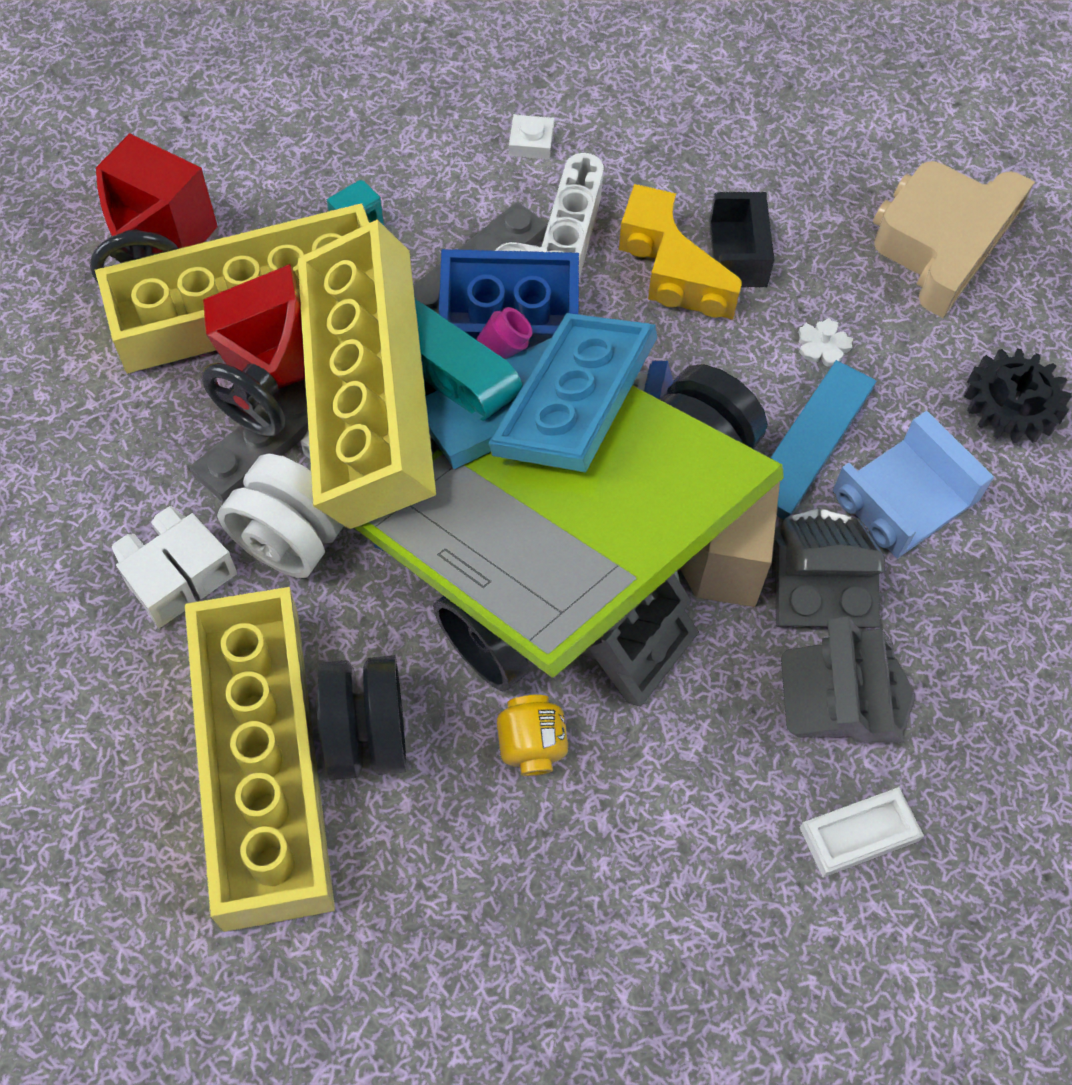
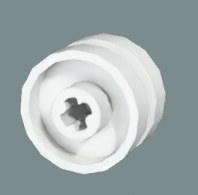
[217,453,344,578]

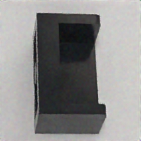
[709,192,774,287]

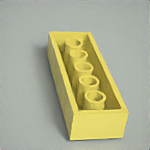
[95,203,369,374]
[298,220,436,529]
[185,587,335,932]

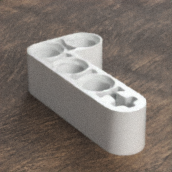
[496,153,603,279]

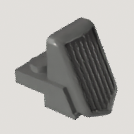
[772,508,885,628]
[580,574,699,707]
[781,616,916,743]

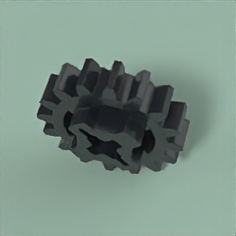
[964,348,1072,443]

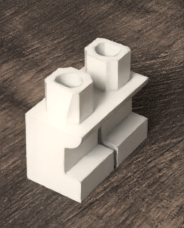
[112,506,237,629]

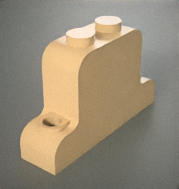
[873,161,1035,318]

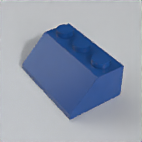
[438,249,579,354]

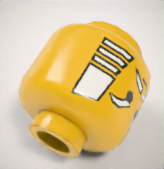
[497,695,568,776]

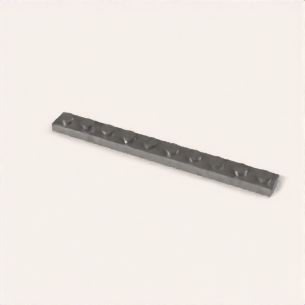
[189,202,548,503]

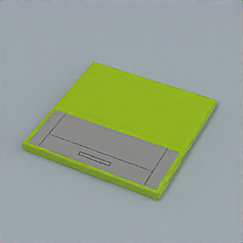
[355,385,784,678]

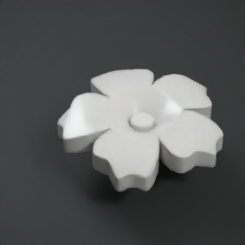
[798,318,853,367]

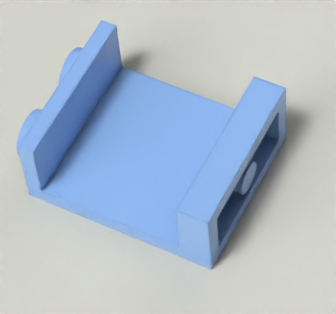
[833,411,994,559]

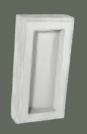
[800,787,924,877]

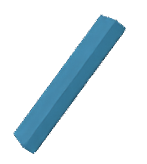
[771,360,877,520]

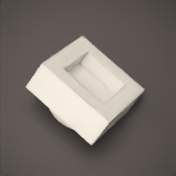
[509,114,554,159]

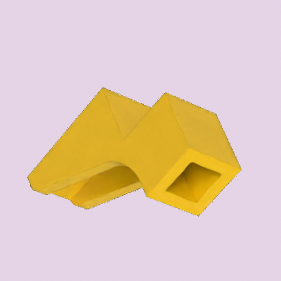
[618,184,742,320]

